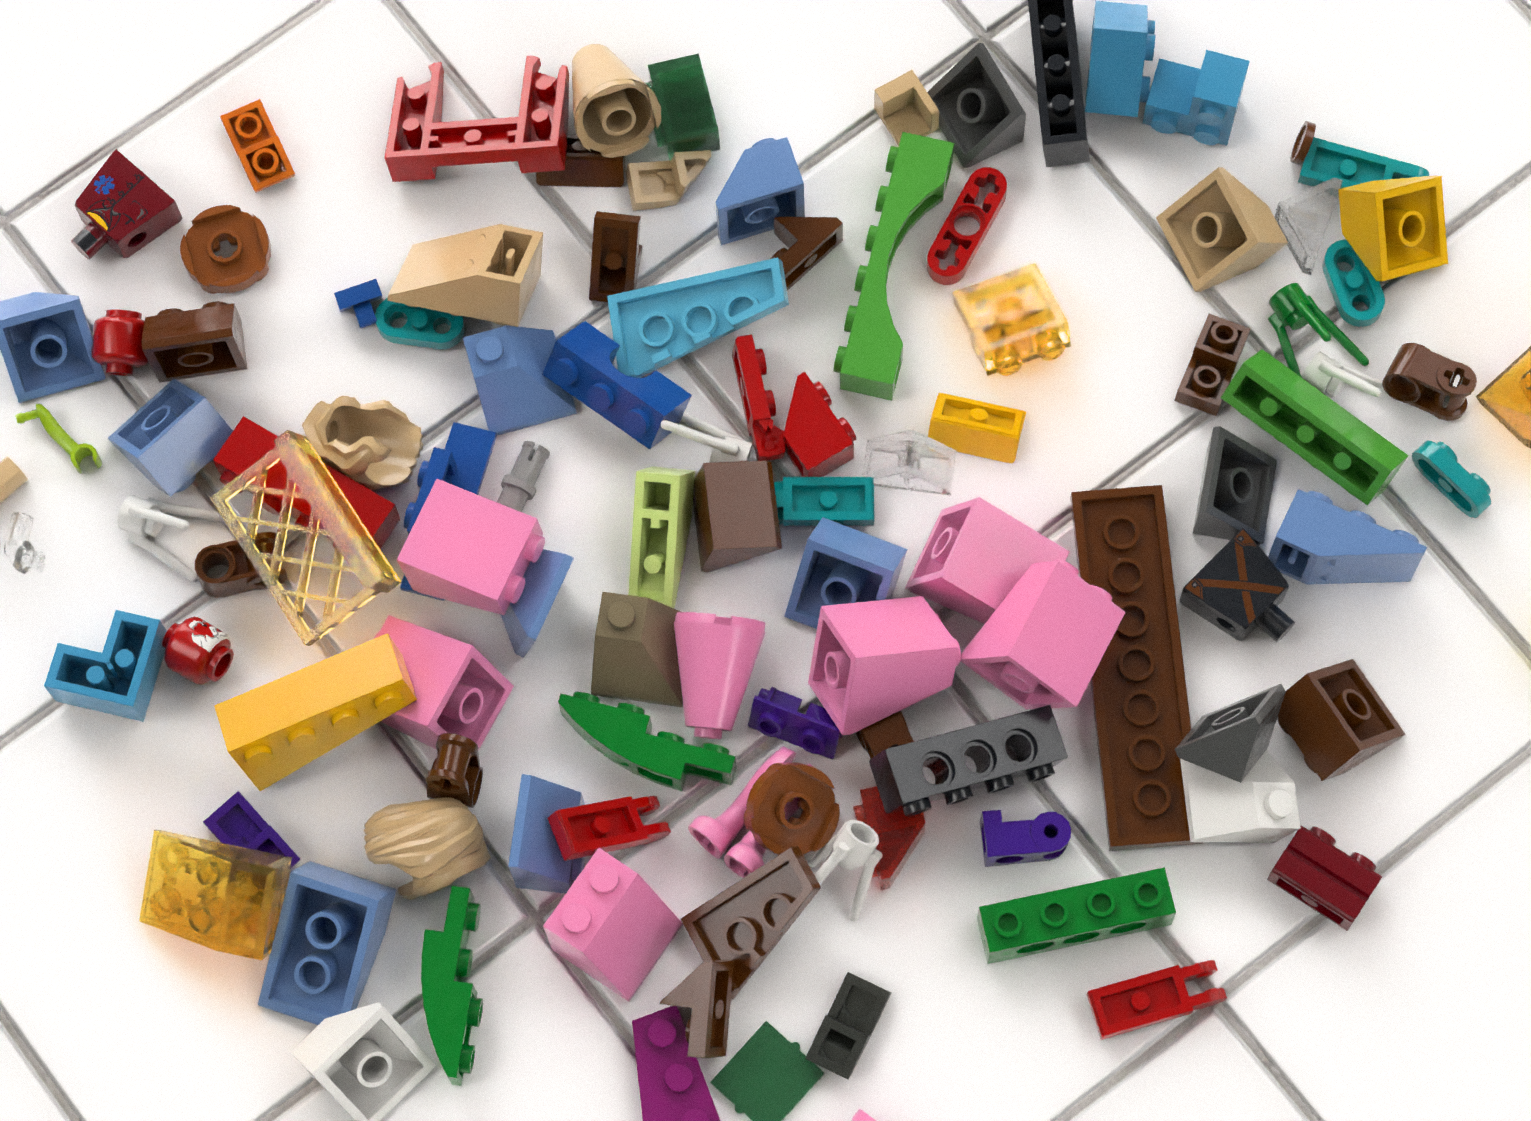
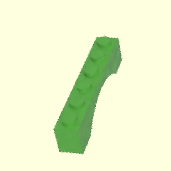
[833,132,954,401]

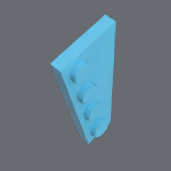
[607,258,789,378]

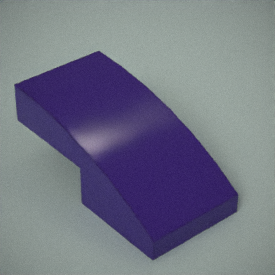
[203,791,301,891]

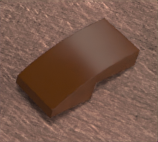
[1174,313,1251,417]

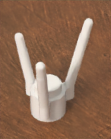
[1301,351,1387,397]
[661,412,753,477]
[117,495,238,582]
[808,820,883,922]

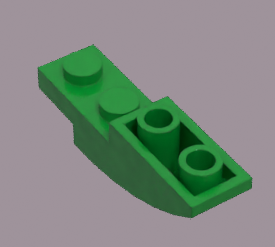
[558,692,737,791]
[421,886,483,1086]

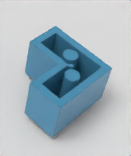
[1085,0,1156,117]
[1142,50,1250,146]
[44,610,167,722]

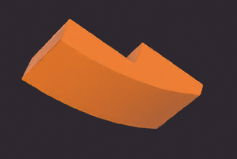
[220,99,296,193]

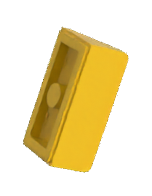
[927,393,1026,463]

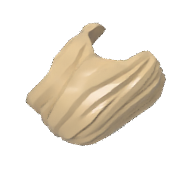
[302,396,423,490]
[364,798,491,900]

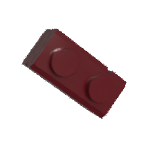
[1267,825,1382,931]

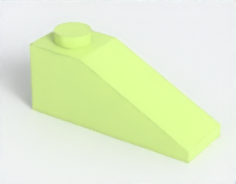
[628,466,695,608]

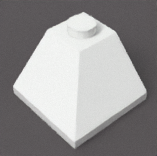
[1180,750,1301,843]
[290,1002,437,1121]

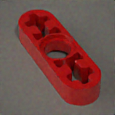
[927,167,1007,285]

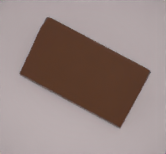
[536,134,626,187]

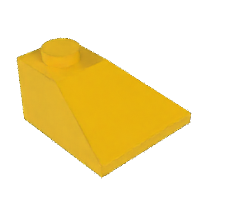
[1338,175,1448,281]

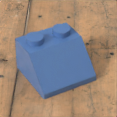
[715,137,805,245]
[108,379,233,497]
[784,517,908,629]
[508,774,585,894]

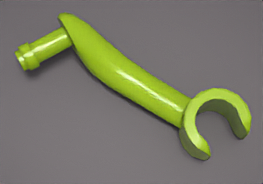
[15,403,102,474]

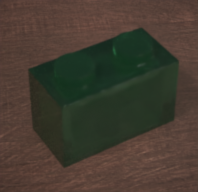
[644,53,720,160]

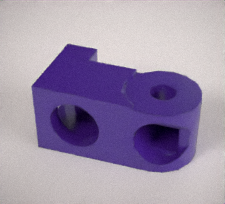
[979,810,1071,867]

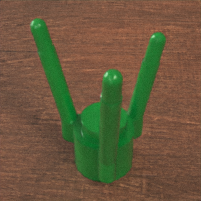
[1268,283,1369,377]

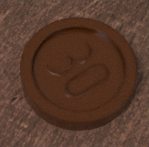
[1290,121,1316,165]

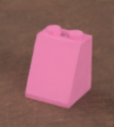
[397,479,545,615]
[905,497,1070,624]
[960,559,1125,710]
[808,596,961,735]
[374,615,514,750]
[543,848,683,1002]

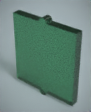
[710,1021,825,1121]

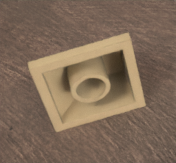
[1156,167,1288,292]

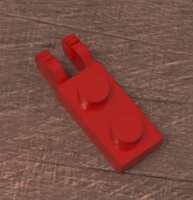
[547,795,671,861]
[1086,960,1227,1040]

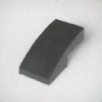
[805,972,892,1080]

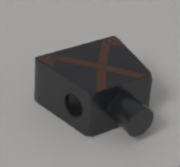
[1179,528,1295,643]

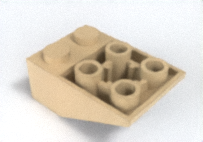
[388,224,543,327]

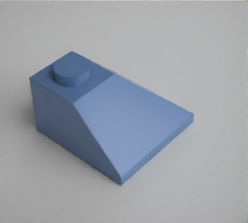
[0,292,106,403]
[463,326,577,436]
[500,549,574,658]

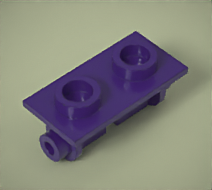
[748,687,843,760]

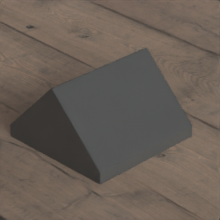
[928,43,1026,168]
[1192,426,1277,545]
[1175,683,1286,783]

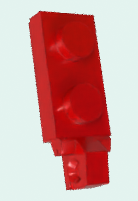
[732,334,785,461]

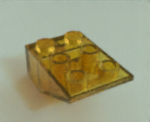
[139,829,292,960]

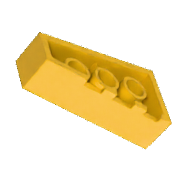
[214,633,417,791]

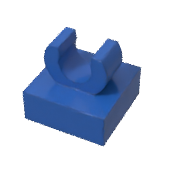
[334,279,383,329]

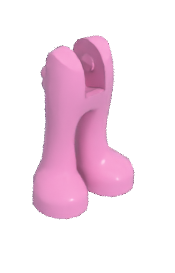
[688,746,813,878]

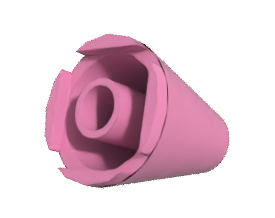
[674,612,766,740]

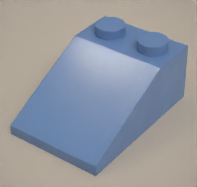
[258,861,396,1025]

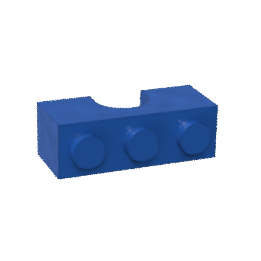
[542,321,692,450]

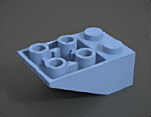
[1268,489,1427,585]

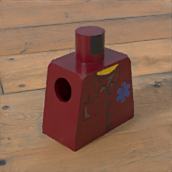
[71,149,183,260]

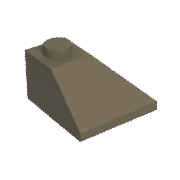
[591,592,683,707]

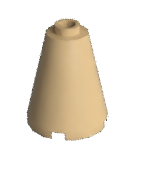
[572,44,661,158]

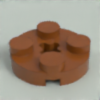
[180,205,271,294]
[744,762,840,855]

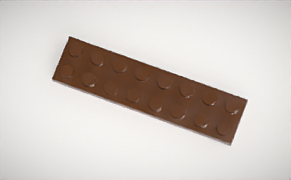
[1070,485,1203,851]

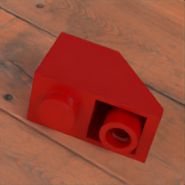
[783,372,856,477]

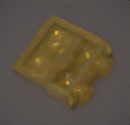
[952,263,1071,376]

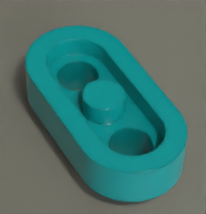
[1322,239,1385,327]
[375,298,465,350]
[1412,440,1491,518]

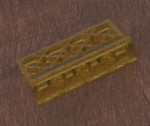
[210,430,402,646]

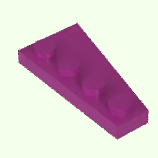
[632,1006,720,1121]

